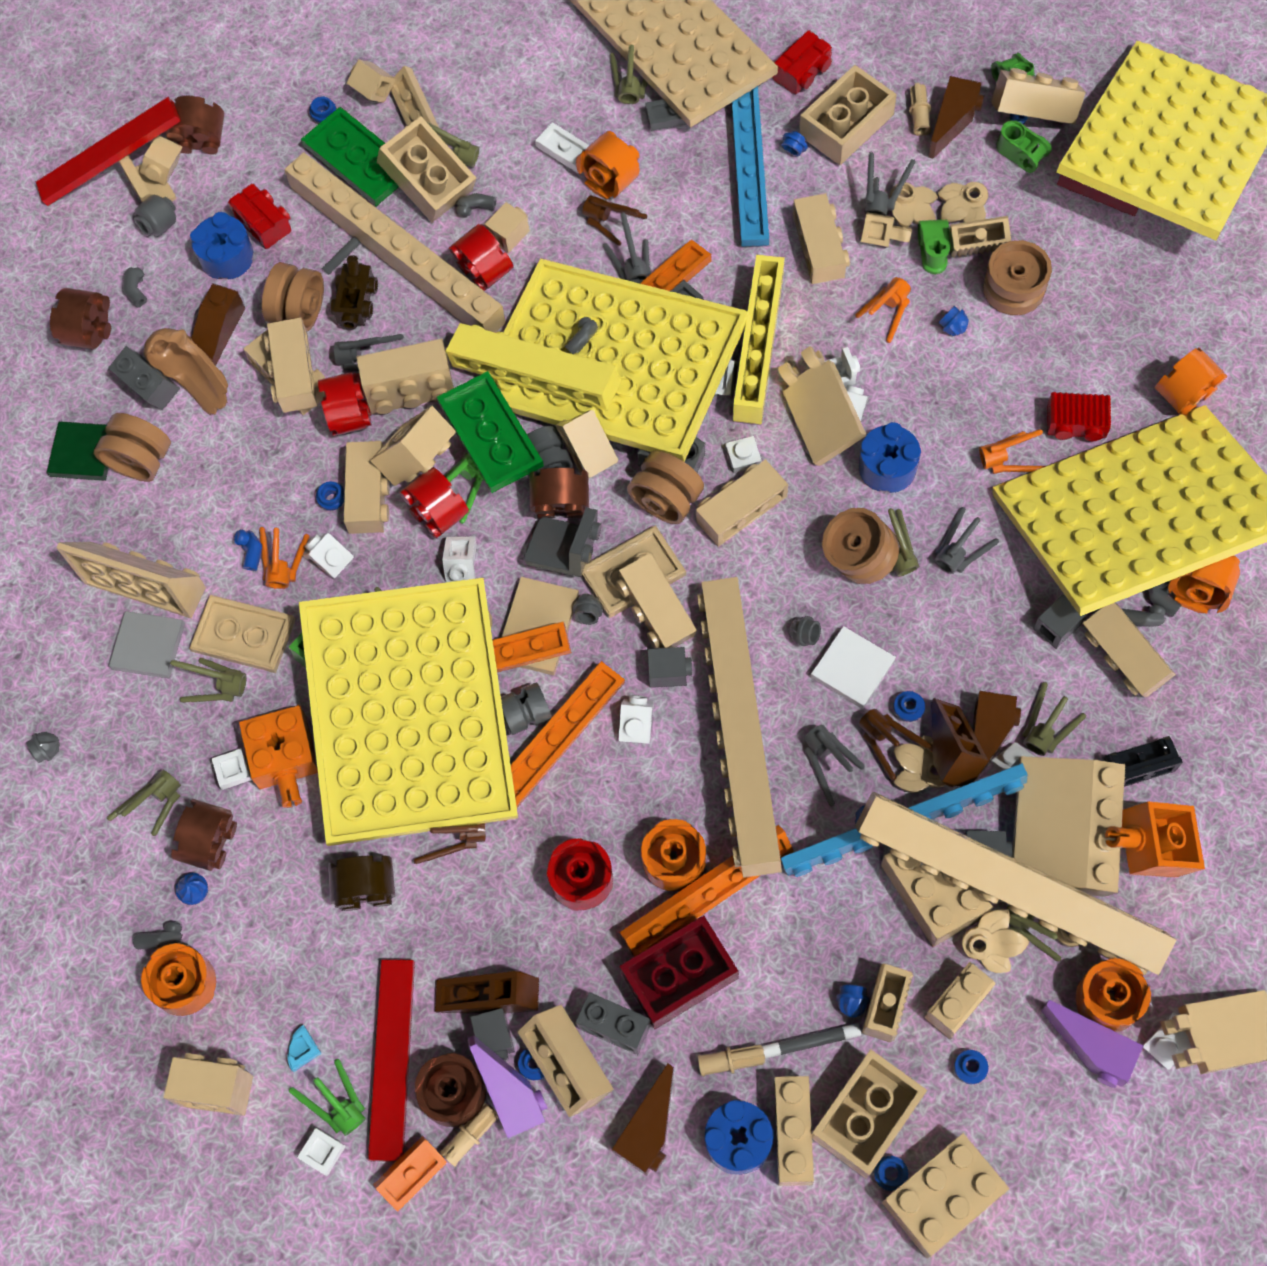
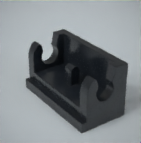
[1104,736,1183,787]

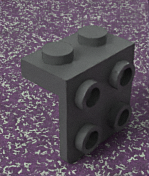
[525,507,602,577]

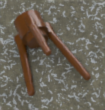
[582,195,648,246]
[859,709,933,781]
[413,823,486,864]

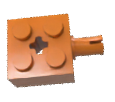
[239,705,318,808]
[1105,801,1205,878]

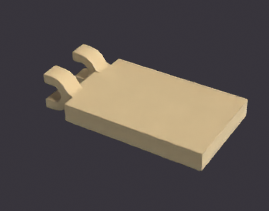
[778,346,866,466]
[1160,990,1267,1075]

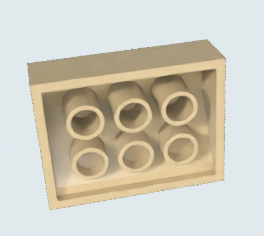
[56,542,206,619]
[1012,756,1125,897]

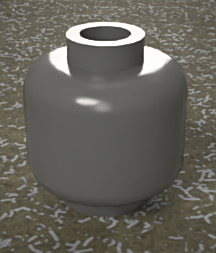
[134,194,176,236]

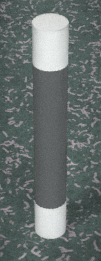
[762,1023,861,1059]

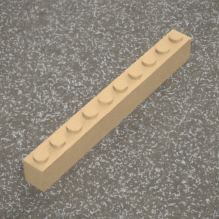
[284,152,506,333]
[697,577,782,878]
[855,791,1176,975]

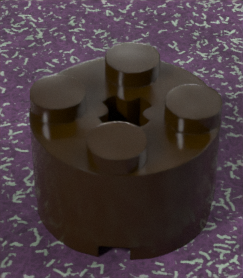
[328,856,396,911]

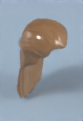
[143,328,228,415]

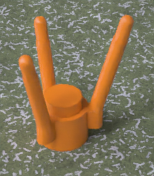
[855,277,911,343]
[979,429,1046,474]
[259,527,309,589]

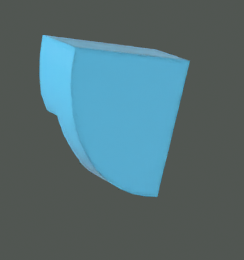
[287,1025,322,1072]

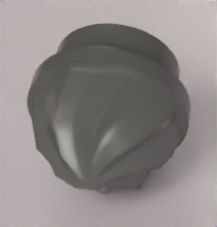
[573,594,603,625]
[790,616,821,646]
[26,732,60,763]

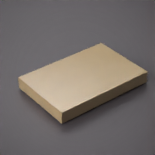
[582,525,686,618]
[502,577,579,676]
[189,595,296,673]

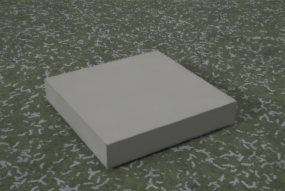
[109,611,185,679]

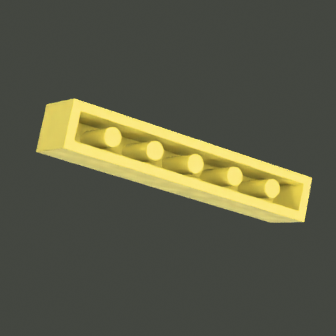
[733,255,785,424]
[446,323,621,411]

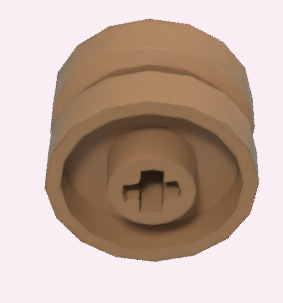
[983,240,1052,315]
[262,262,324,332]
[94,413,171,482]
[627,451,704,524]
[822,508,899,584]

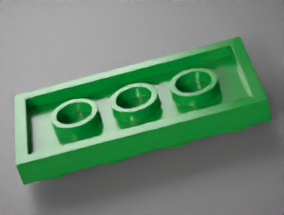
[301,106,399,207]
[436,371,544,493]

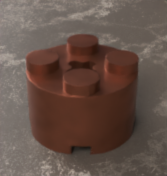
[165,95,225,155]
[50,288,111,349]
[529,468,589,519]
[171,799,237,871]
[415,1053,486,1127]

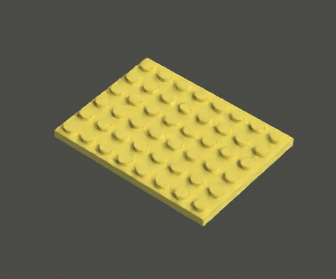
[1057,41,1267,241]
[493,258,749,462]
[993,405,1267,616]
[299,578,518,846]

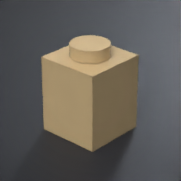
[347,59,396,103]
[140,135,182,186]
[484,202,530,254]

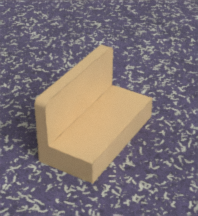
[119,155,176,202]
[555,410,618,478]

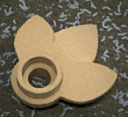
[889,182,938,228]
[938,182,988,223]
[894,735,946,793]
[962,909,1029,973]

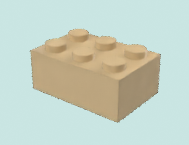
[799,65,897,165]
[377,116,477,223]
[356,339,454,414]
[881,853,993,947]
[812,1049,927,1179]
[882,1133,1010,1259]

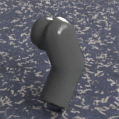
[456,193,497,216]
[1149,581,1182,617]

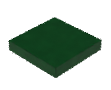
[46,421,109,481]

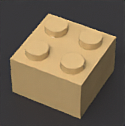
[370,406,456,486]
[163,1053,253,1116]

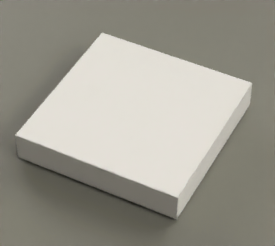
[811,626,896,709]

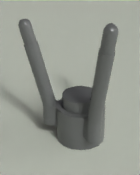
[865,152,916,216]
[603,212,651,283]
[334,334,404,371]
[935,507,999,574]
[804,725,865,806]

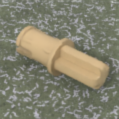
[909,83,931,136]
[698,1045,765,1077]
[440,1103,499,1167]

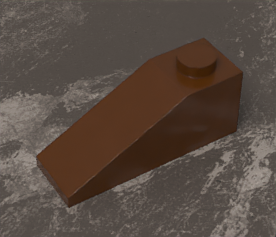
[928,76,985,159]
[191,283,245,366]
[972,691,1021,781]
[931,698,988,787]
[435,971,539,1013]
[611,1063,674,1176]

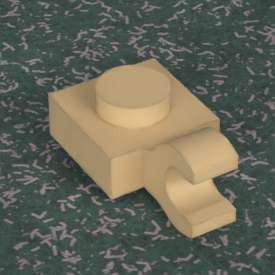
[861,212,913,247]

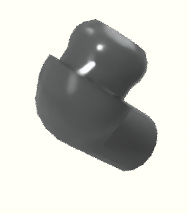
[122,267,147,308]
[565,317,598,354]
[1122,605,1166,627]
[133,922,183,950]

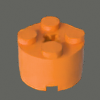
[576,131,640,199]
[1154,347,1228,416]
[1168,555,1240,614]
[641,819,706,891]
[141,943,216,1016]
[1076,958,1151,1032]

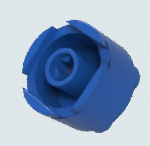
[190,212,254,280]
[859,422,921,493]
[705,1100,773,1175]

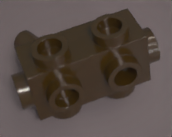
[331,255,378,330]

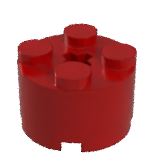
[449,224,514,291]
[318,372,372,436]
[399,467,469,539]
[547,838,613,911]

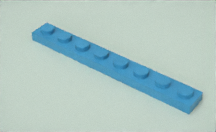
[731,86,769,247]
[781,763,1028,877]

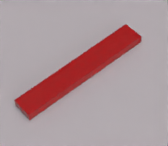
[36,97,181,206]
[368,960,415,1162]

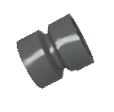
[528,426,573,476]
[501,682,552,735]

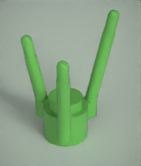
[445,453,483,524]
[289,1059,366,1136]

